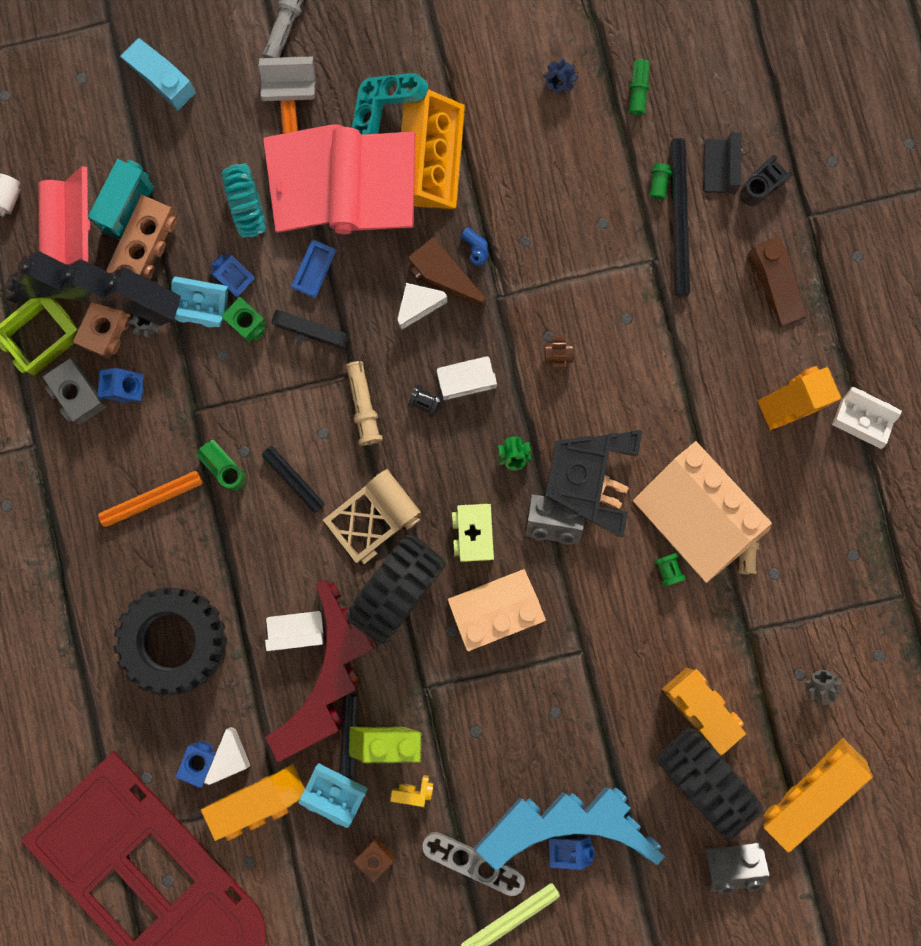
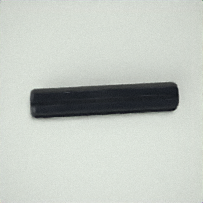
[262,446,325,513]
[341,694,359,778]

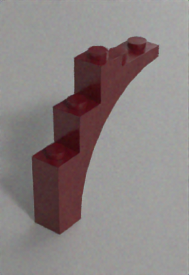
[266,579,375,762]

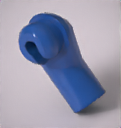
[460,227,488,265]

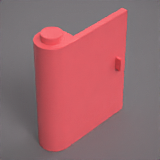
[264,125,344,233]
[330,127,415,234]
[38,166,90,265]

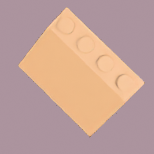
[633,441,772,584]

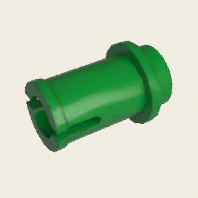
[649,163,672,199]

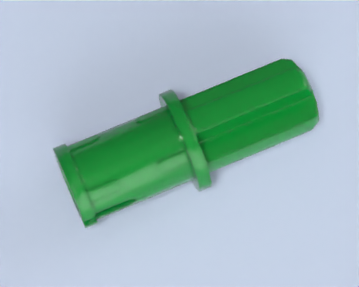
[629,59,650,115]

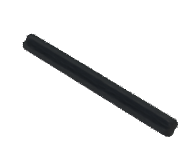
[670,138,690,297]

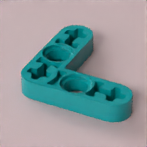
[352,73,428,135]

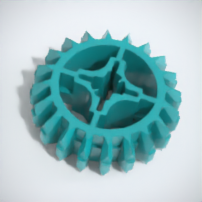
[222,163,266,238]

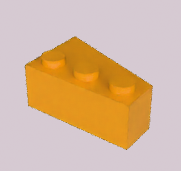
[201,764,305,841]

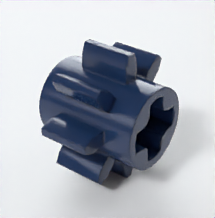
[543,58,579,95]

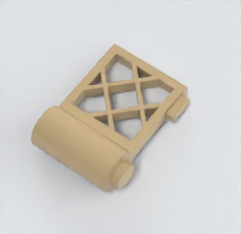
[323,469,421,564]

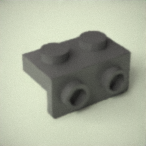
[525,494,584,545]
[705,843,769,894]

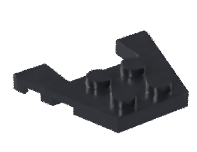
[545,430,642,538]

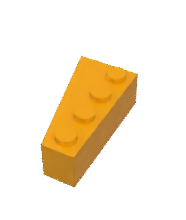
[763,738,873,853]

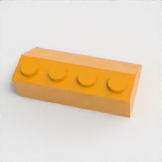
[401,89,465,209]

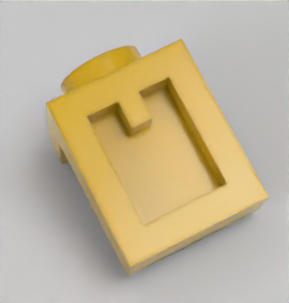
[390,775,433,807]

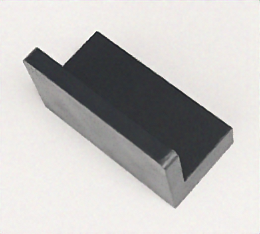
[704,132,742,193]

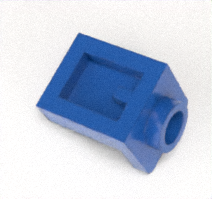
[209,254,255,297]
[549,836,595,870]

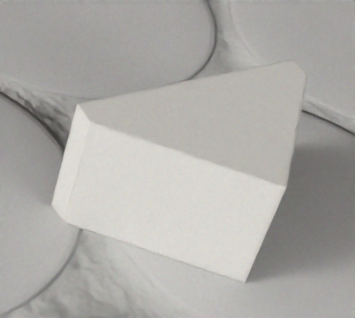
[397,283,447,330]
[204,727,251,785]

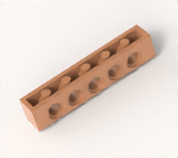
[73,195,177,360]

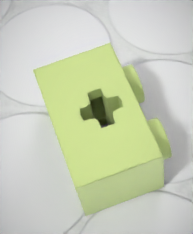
[452,504,494,562]

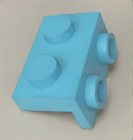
[171,276,228,327]
[298,763,368,828]

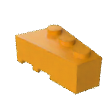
[758,366,841,430]
[661,668,746,756]

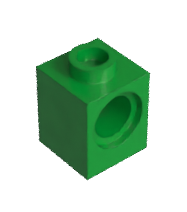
[221,297,267,343]

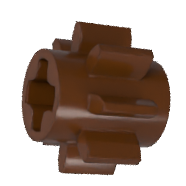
[545,336,573,370]

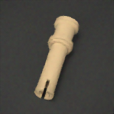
[346,361,383,446]

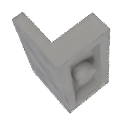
[259,57,316,101]

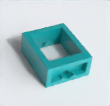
[88,159,154,240]

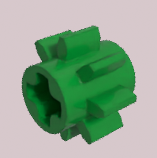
[498,437,531,470]

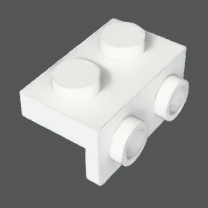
[832,387,902,449]

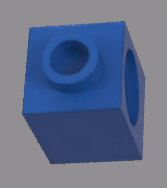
[97,368,144,403]
[176,741,217,788]

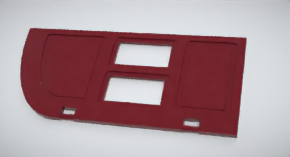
[20,751,267,946]

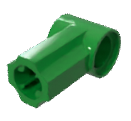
[196,439,247,492]

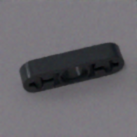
[271,310,349,349]

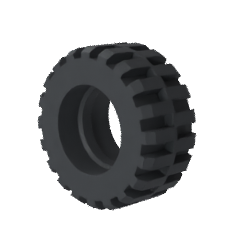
[346,535,446,644]
[113,588,227,696]
[656,728,763,840]

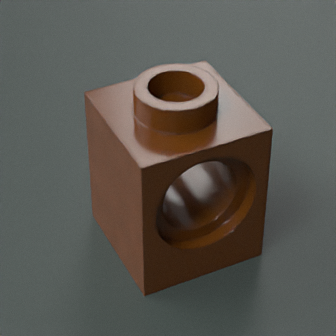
[354,836,395,883]

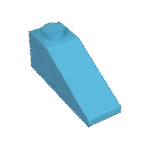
[120,38,196,111]

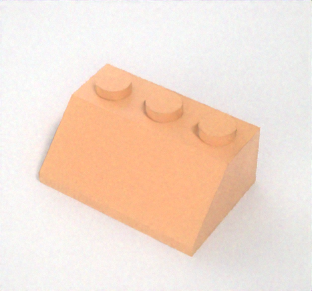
[448,569,546,651]

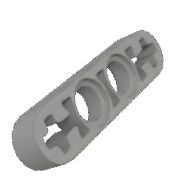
[422,832,525,896]

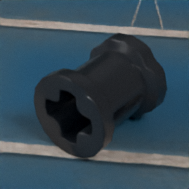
[408,384,443,418]

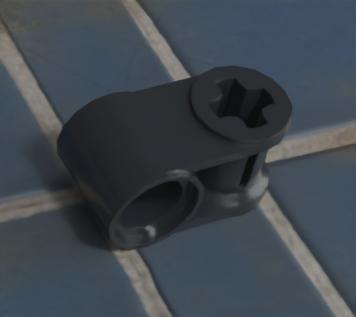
[740,155,793,206]

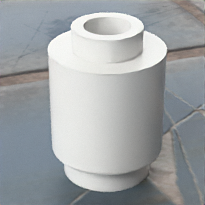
[0,174,21,217]

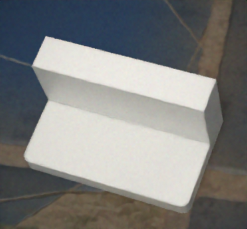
[437,357,497,400]
[265,611,325,651]

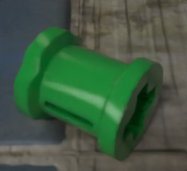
[653,553,686,587]

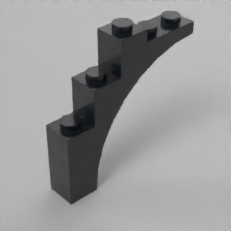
[5,250,181,326]

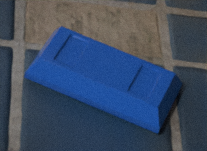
[291,239,337,299]

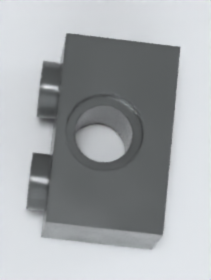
[43,358,107,425]

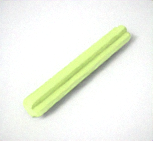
[461,884,560,946]

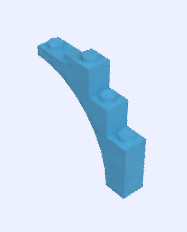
[474,787,664,871]

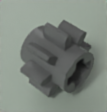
[128,315,161,340]
[805,670,842,705]

